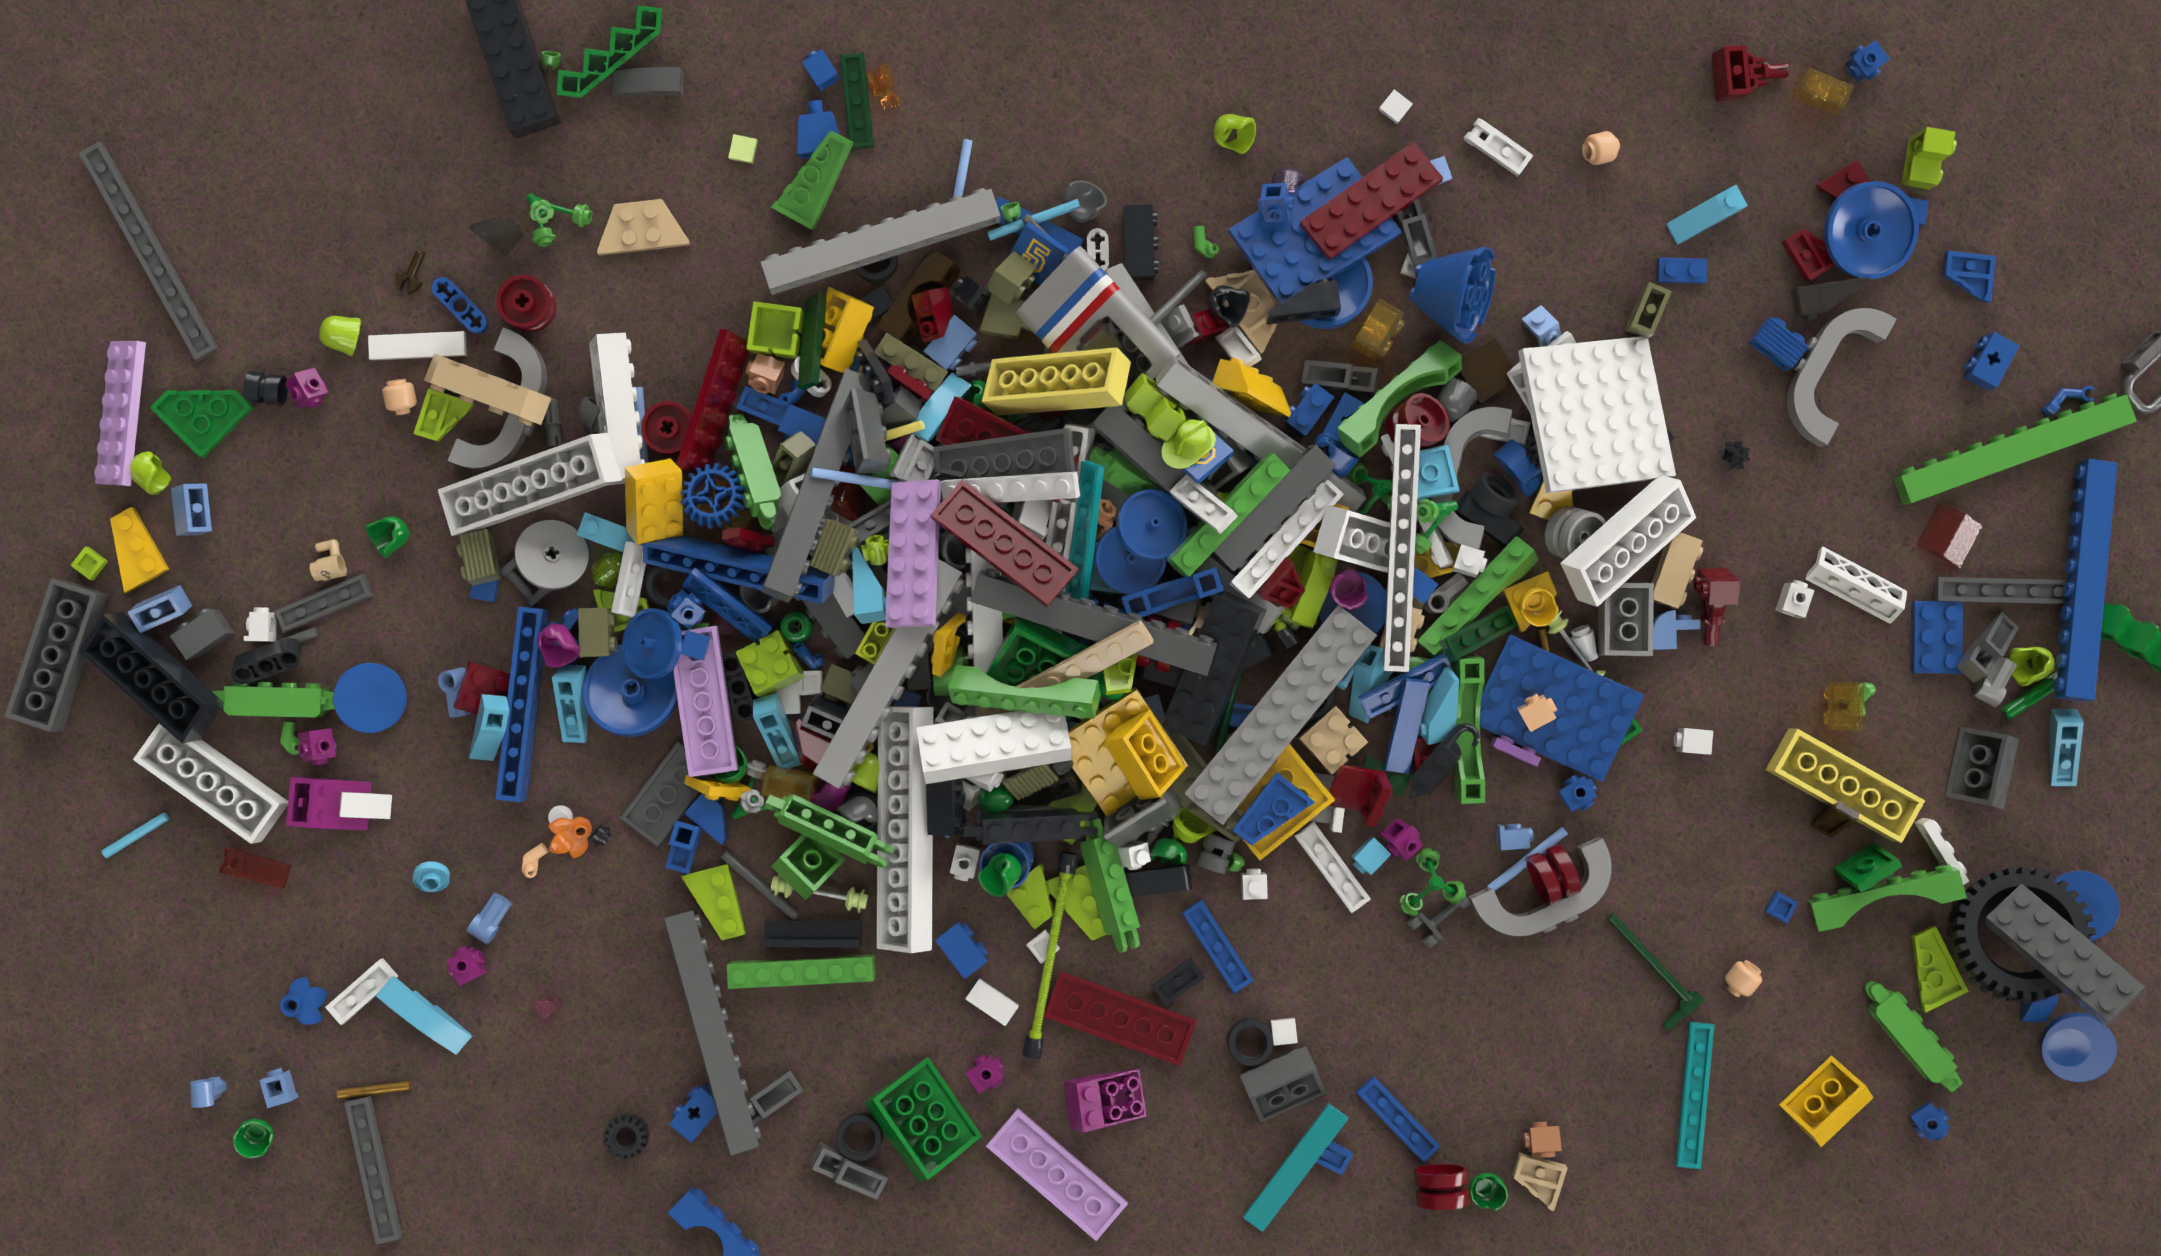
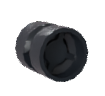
[243,371,288,406]

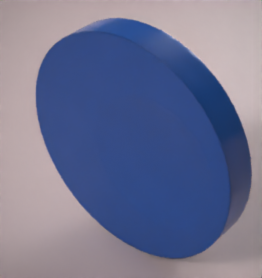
[1116,489,1187,561]
[1095,526,1167,594]
[1319,572,1387,633]
[622,608,682,679]
[333,663,407,733]
[2055,871,2120,940]
[2040,1013,2117,1082]

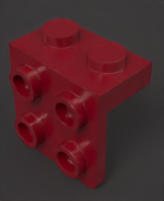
[1329,765,1392,827]

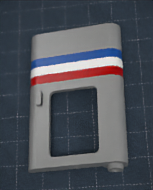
[1016,246,1181,408]

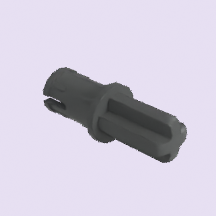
[543,399,563,447]

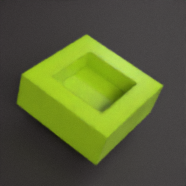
[71,546,108,580]

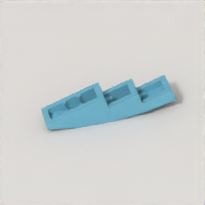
[376,976,473,1055]

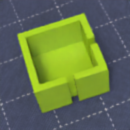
[747,301,804,359]
[736,630,806,697]

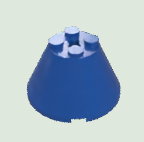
[1410,247,1496,344]

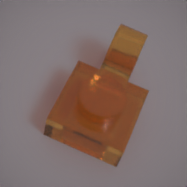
[867,63,900,109]

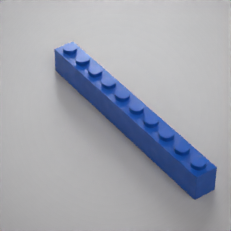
[2053,459,2117,702]

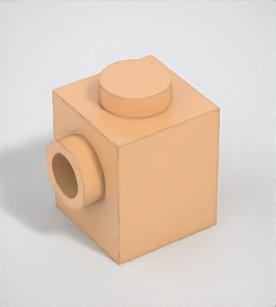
[1517,694,1557,732]

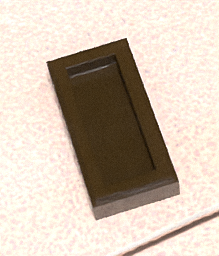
[1811,801,1860,838]

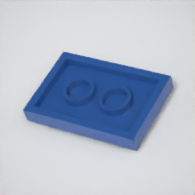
[1911,601,1963,674]

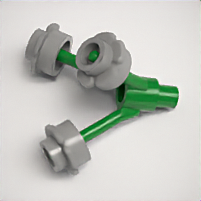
[731,760,798,820]

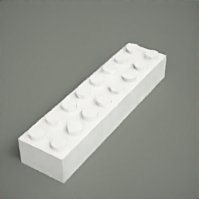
[438,433,622,536]

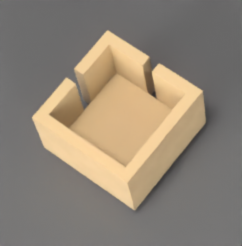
[1297,706,1368,774]

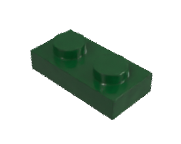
[1361,756,1411,797]

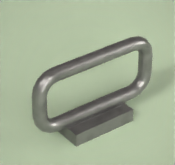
[2120,330,2161,415]

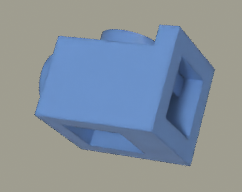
[1495,823,1533,850]
[259,1068,299,1108]

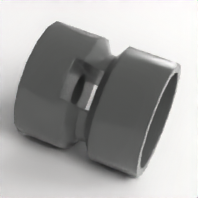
[1196,833,1236,874]

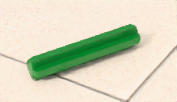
[2001,672,2057,719]

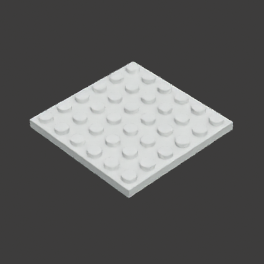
[1518,336,1676,493]

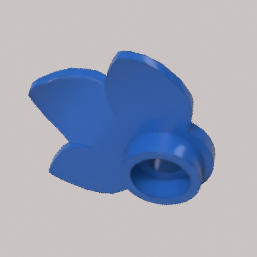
[280,977,328,1025]

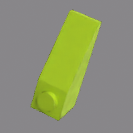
[1290,550,1338,629]

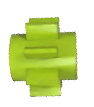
[861,535,889,565]

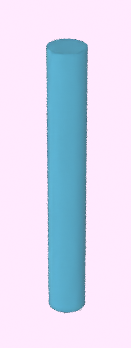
[102,812,169,858]

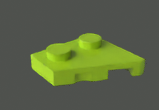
[1007,863,1054,929]

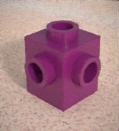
[285,368,329,409]
[298,728,337,765]
[1380,818,1423,861]
[447,946,487,986]
[966,1053,1005,1094]

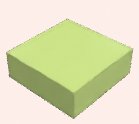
[728,134,758,164]

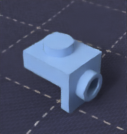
[1522,305,1561,347]

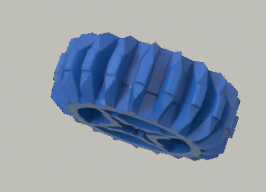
[680,463,746,529]

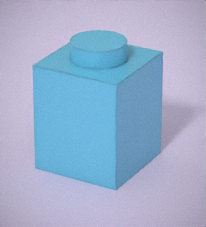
[1351,836,1391,875]

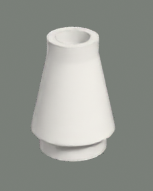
[1571,625,1598,662]

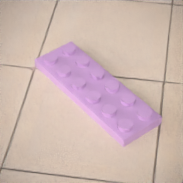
[94,341,146,486]
[885,479,941,628]
[673,626,738,777]
[986,1108,1128,1241]

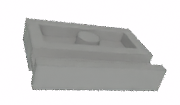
[1160,304,1199,349]
[890,433,935,482]

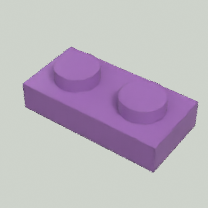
[1489,735,1541,767]

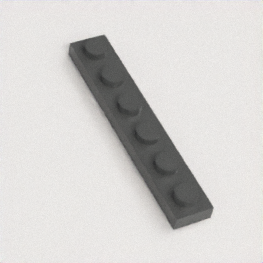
[1934,577,2067,604]
[344,1096,402,1245]

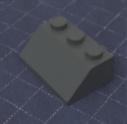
[844,388,891,474]
[1945,727,2019,809]
[1103,786,1181,847]
[1240,1046,1327,1123]

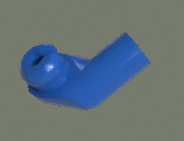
[780,379,806,405]
[793,642,825,669]

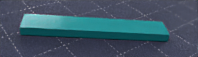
[1066,460,1105,600]
[1675,1021,1715,1169]
[1243,1103,1348,1232]

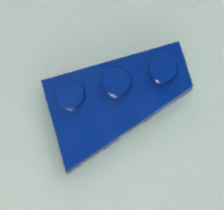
[1232,772,1315,845]

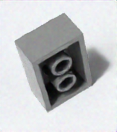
[1598,583,1654,656]

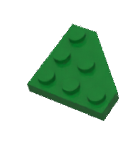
[150,390,254,459]

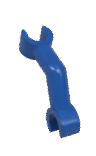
[2041,386,2095,417]

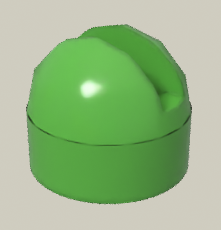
[541,51,561,70]
[1001,202,1021,222]
[1227,852,1245,872]

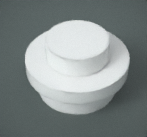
[548,805,573,823]

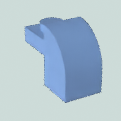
[1653,610,1700,650]

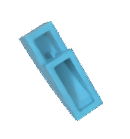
[912,373,972,443]

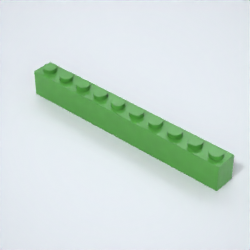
[1893,393,2137,505]

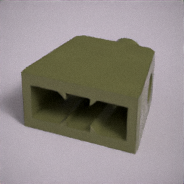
[980,293,1033,339]

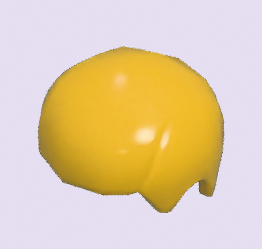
[1519,587,1558,627]

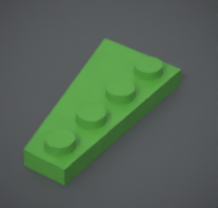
[771,131,854,230]

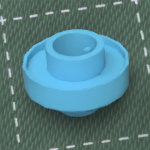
[413,862,450,892]

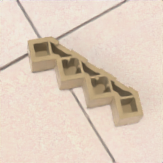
[424,354,551,427]

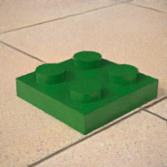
[1833,842,1902,893]

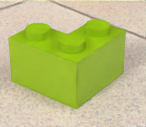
[1901,127,1957,190]
[1124,373,1186,441]

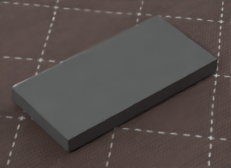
[620,741,713,847]

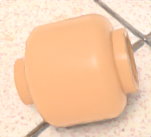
[1582,131,1620,165]
[382,379,417,415]
[1725,960,1762,997]

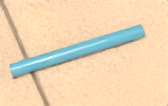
[988,199,1081,240]

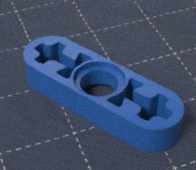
[432,277,489,334]

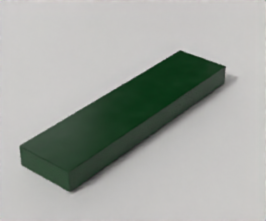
[840,52,874,150]
[798,293,826,390]
[1439,605,1518,663]

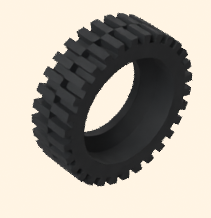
[1947,866,2096,1003]

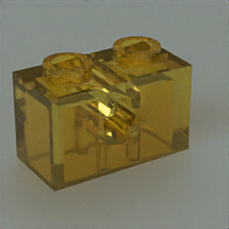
[1791,67,1854,115]
[1824,682,1864,731]
[761,765,817,802]

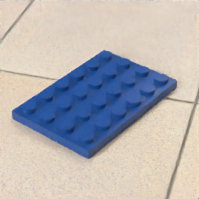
[1228,157,1402,305]
[1480,634,1644,782]

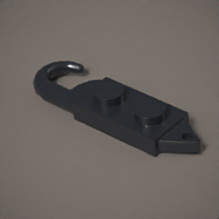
[1409,723,1480,800]

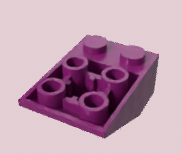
[286,776,372,830]
[1063,1069,1147,1133]

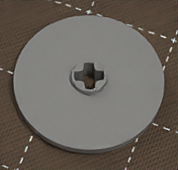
[515,520,589,590]

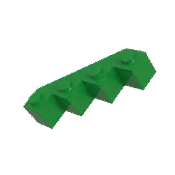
[556,5,662,98]
[2101,603,2161,674]

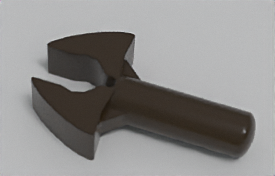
[395,250,425,295]

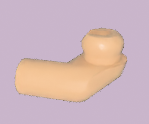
[522,843,549,878]

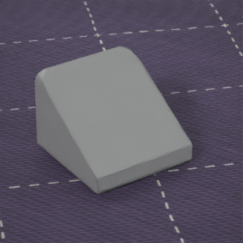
[933,702,967,725]

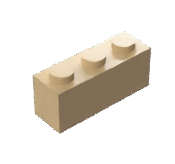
[1651,532,1703,609]

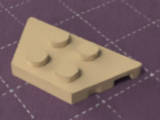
[597,199,690,256]
[1205,270,1279,355]

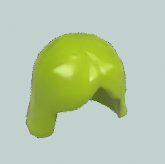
[1214,114,1256,154]
[319,316,361,356]
[130,451,171,495]
[2008,647,2055,686]
[852,752,879,794]

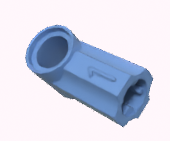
[438,667,471,717]
[466,893,512,945]
[190,1076,227,1108]

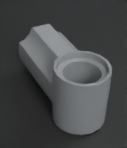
[1423,573,1469,614]
[1972,657,2017,707]

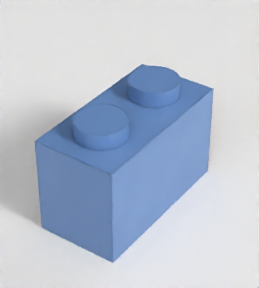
[924,315,978,371]
[171,484,212,536]
[128,585,192,633]

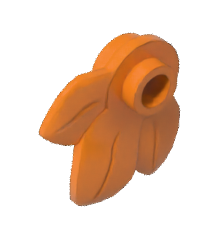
[548,817,592,859]

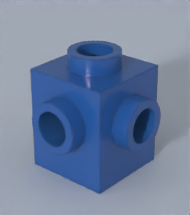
[1844,40,1890,83]
[1258,182,1294,223]
[667,589,705,630]
[1556,775,1597,812]
[1910,1100,1950,1141]

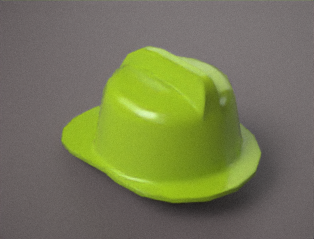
[1161,419,1216,469]
[1172,807,1217,843]

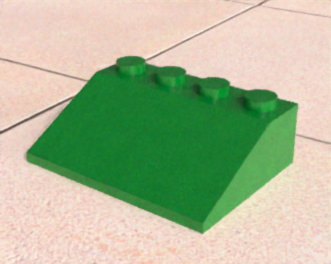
[985,617,1102,724]
[864,1057,982,1182]

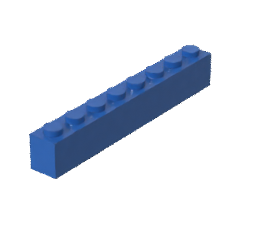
[643,536,834,604]
[496,607,549,802]

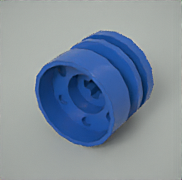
[980,841,1034,889]

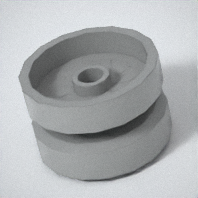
[1545,506,1606,559]

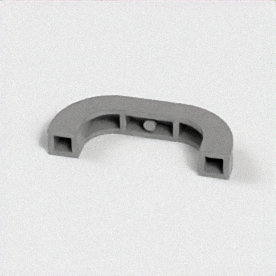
[1787,308,1896,447]
[448,327,547,470]
[1432,407,1512,550]
[1468,837,1612,936]

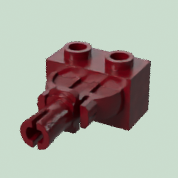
[1711,45,1789,101]
[1693,568,1740,646]

